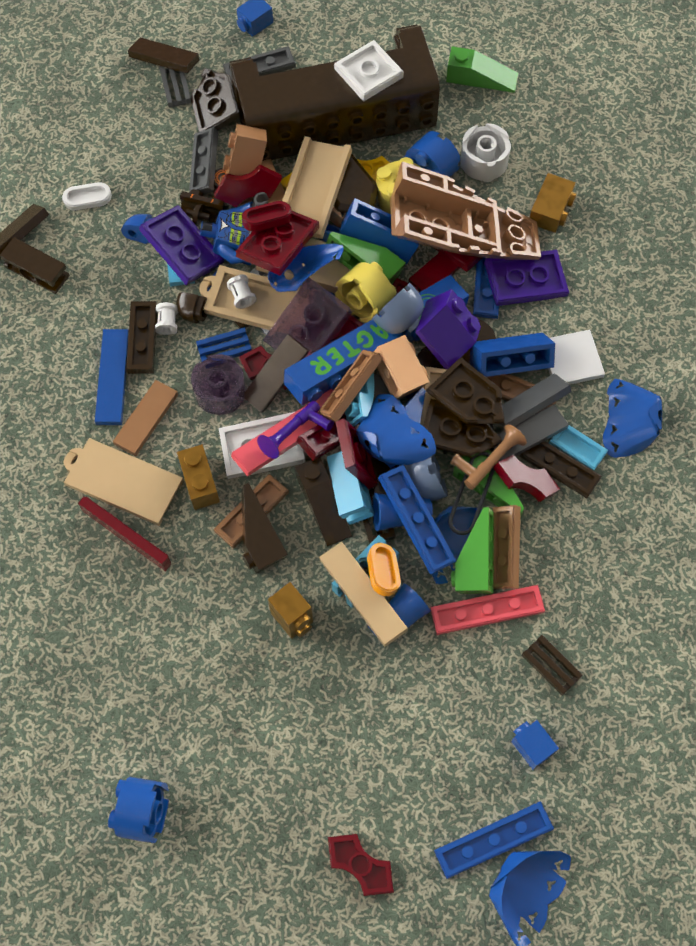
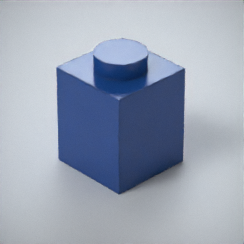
[236,0,273,37]
[511,720,559,770]

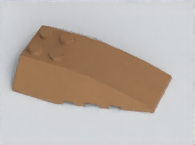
[390,162,541,260]

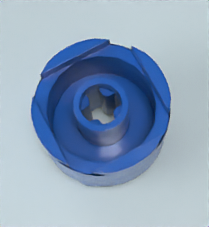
[403,131,461,177]
[108,777,169,843]

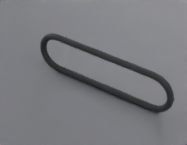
[448,452,495,535]

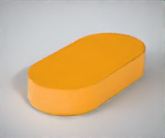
[367,543,401,596]

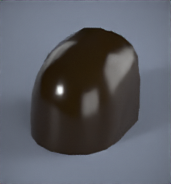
[176,292,207,324]

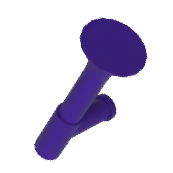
[257,401,334,459]

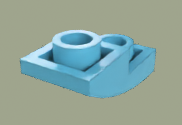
[345,372,374,427]

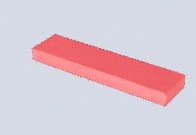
[430,585,545,635]

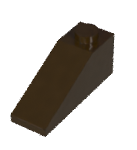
[295,457,352,547]
[241,482,288,574]

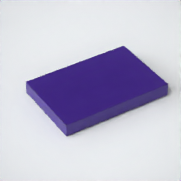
[139,205,225,285]
[484,250,569,306]

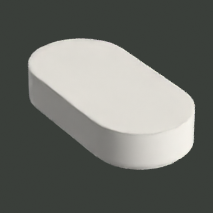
[62,182,112,210]

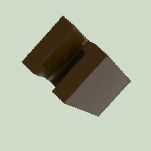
[0,237,70,294]

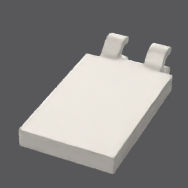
[219,412,308,479]

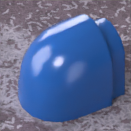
[121,214,153,244]

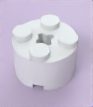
[460,124,511,182]

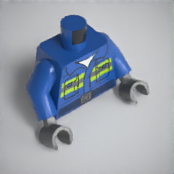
[200,192,269,266]

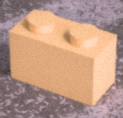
[373,335,429,399]

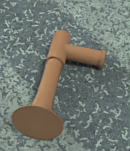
[450,424,527,490]

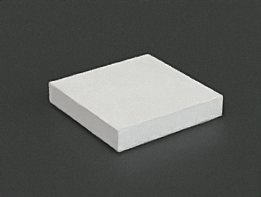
[334,40,404,101]
[548,330,605,384]

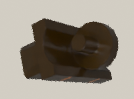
[180,189,224,226]

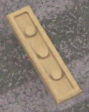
[319,542,408,647]

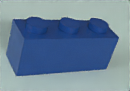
[339,198,419,265]
[470,333,555,377]

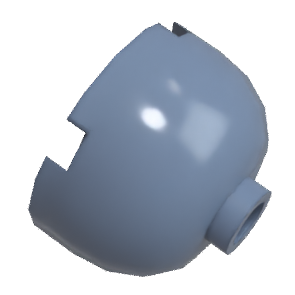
[372,283,424,334]
[404,447,448,502]

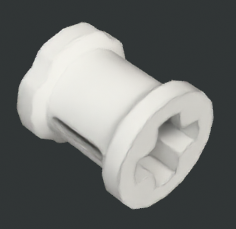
[227,275,257,309]
[155,302,178,335]

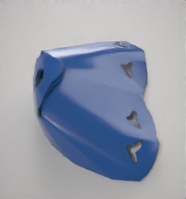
[268,244,344,292]
[603,379,662,458]
[356,394,436,465]
[432,506,482,584]
[489,851,571,946]

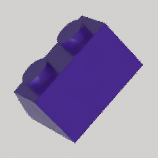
[415,289,481,369]

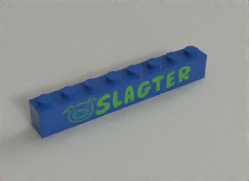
[284,275,469,406]

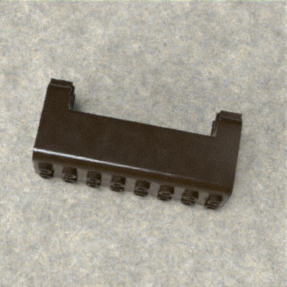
[229,24,440,161]

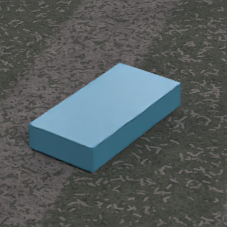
[549,425,608,471]

